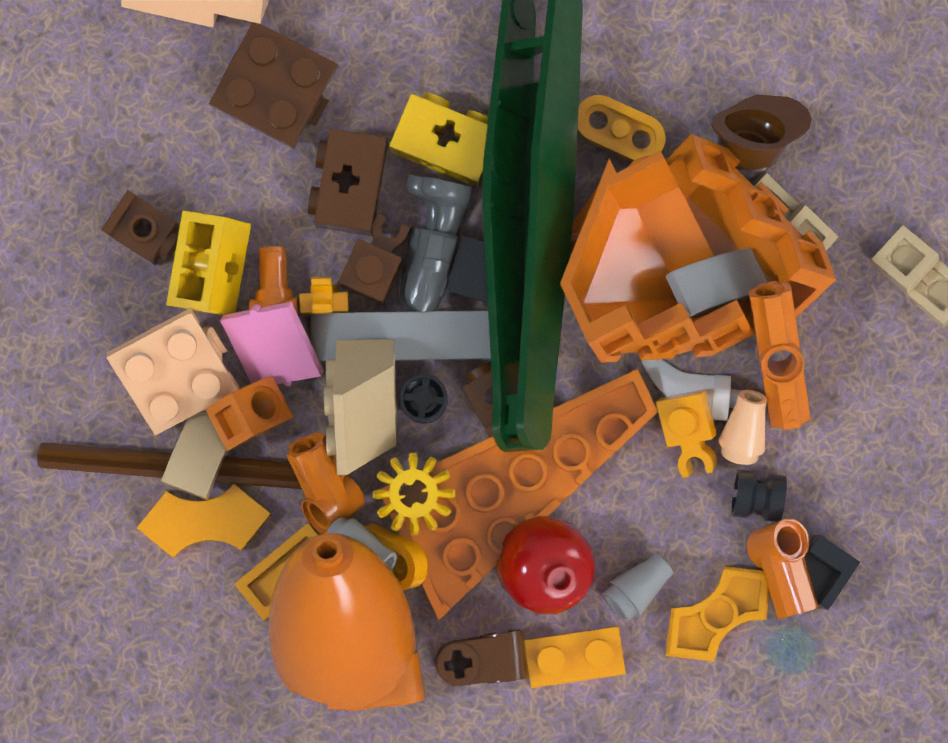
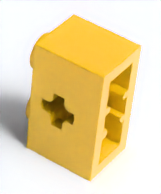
[389,92,488,188]
[166,210,251,315]

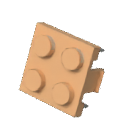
[106,308,239,435]

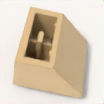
[324,339,397,475]

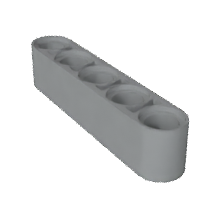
[310,311,491,364]

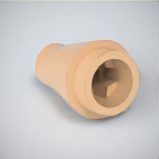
[718,390,767,465]

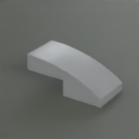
[666,248,767,318]

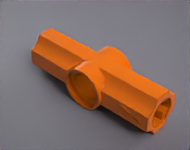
[748,281,811,430]

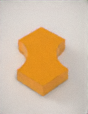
[137,484,272,558]
[665,566,770,662]

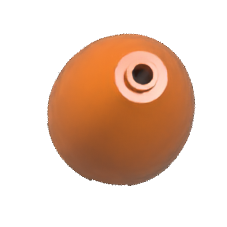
[269,533,416,710]

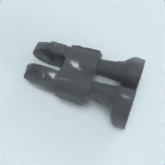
[398,174,474,312]

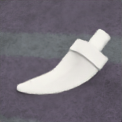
[641,359,743,421]

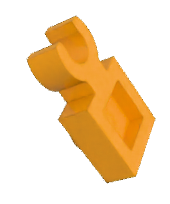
[656,389,718,478]

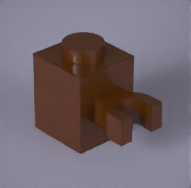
[338,213,411,306]

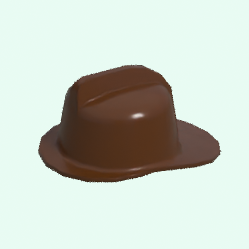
[711,94,812,171]

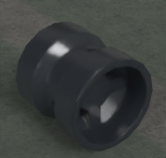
[400,374,448,424]
[731,469,787,522]

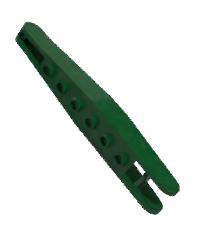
[482,0,583,452]

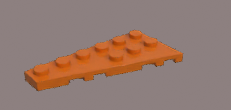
[379,369,658,620]

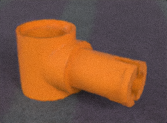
[249,246,300,313]

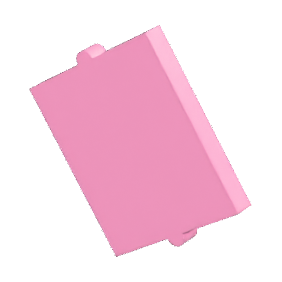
[220,302,324,387]

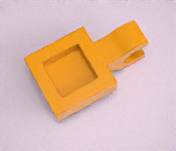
[299,276,350,317]

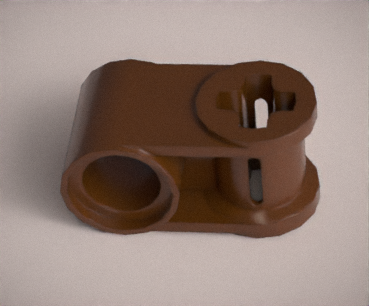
[435,629,529,686]

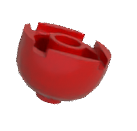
[496,516,596,615]

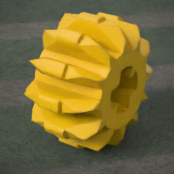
[373,453,455,535]

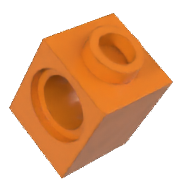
[205,375,294,451]

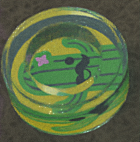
[766,626,816,675]

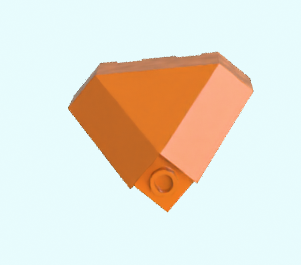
[656,134,837,360]
[560,150,754,363]

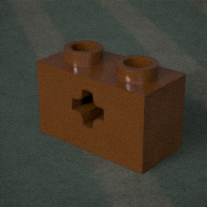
[308,128,388,237]

